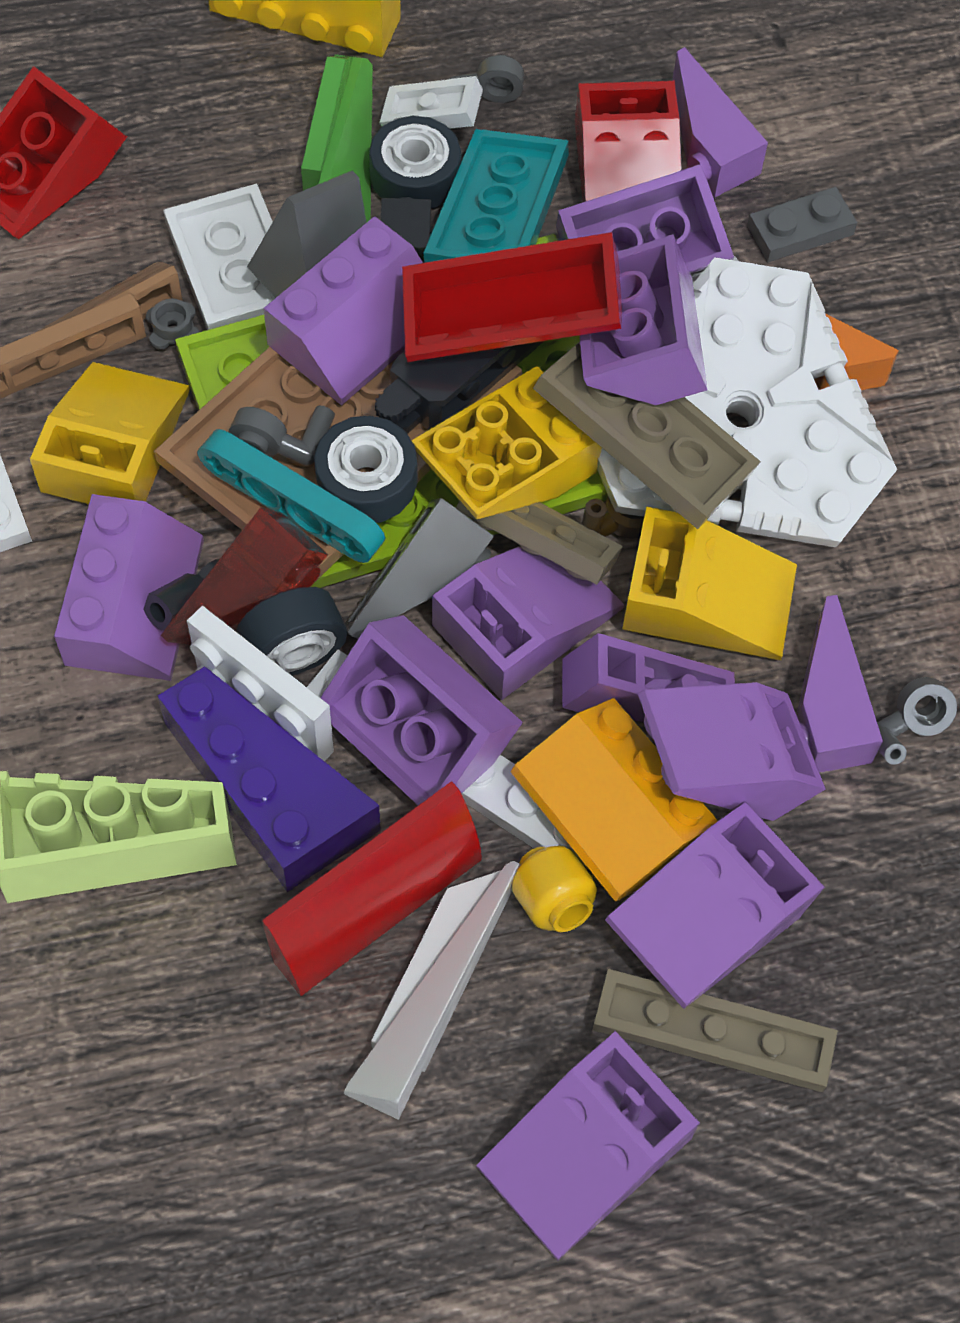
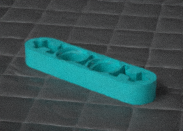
[197,429,385,563]

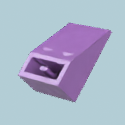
[432,546,624,700]
[638,682,825,821]
[605,802,825,1009]
[476,1031,700,1261]

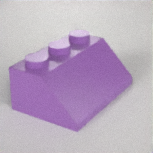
[556,164,734,274]
[263,216,423,406]
[580,234,708,405]
[54,494,204,681]
[321,615,523,805]

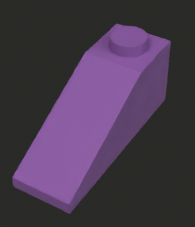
[672,47,768,198]
[796,595,883,773]
[562,633,735,722]

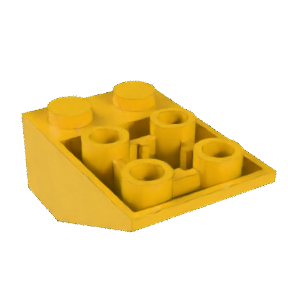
[30,362,190,504]
[412,366,602,519]
[622,506,797,661]

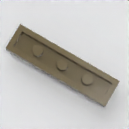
[592,969,838,1093]

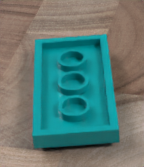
[424,129,569,263]

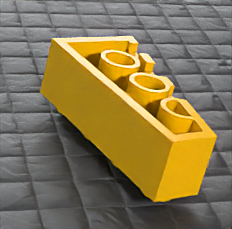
[209,0,401,58]

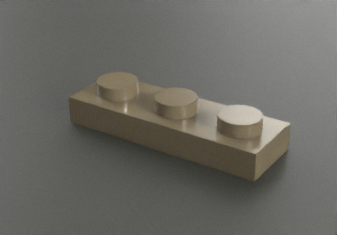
[456,500,623,585]

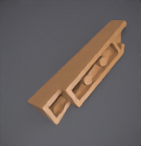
[0,262,183,399]

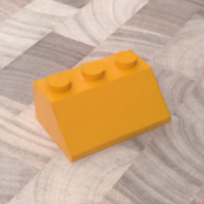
[510,698,718,902]

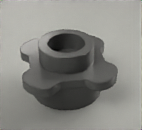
[146,299,199,349]

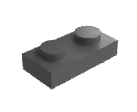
[747,187,858,263]

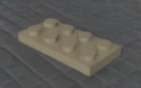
[533,342,761,529]

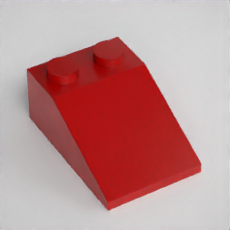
[0,66,127,239]

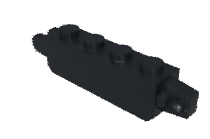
[374,239,567,434]

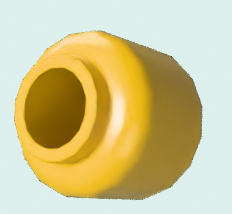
[511,846,597,932]

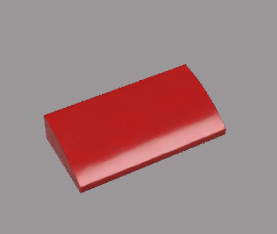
[402,232,622,362]
[262,781,482,996]

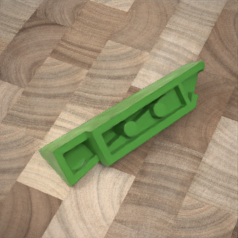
[301,54,373,222]

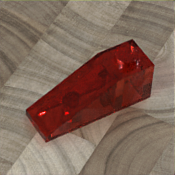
[161,507,328,645]

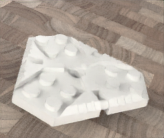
[597,257,897,547]

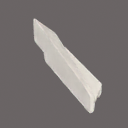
[344,861,520,1120]

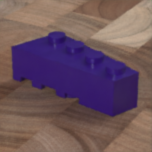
[157,666,381,892]

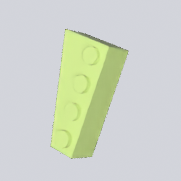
[0,771,237,903]

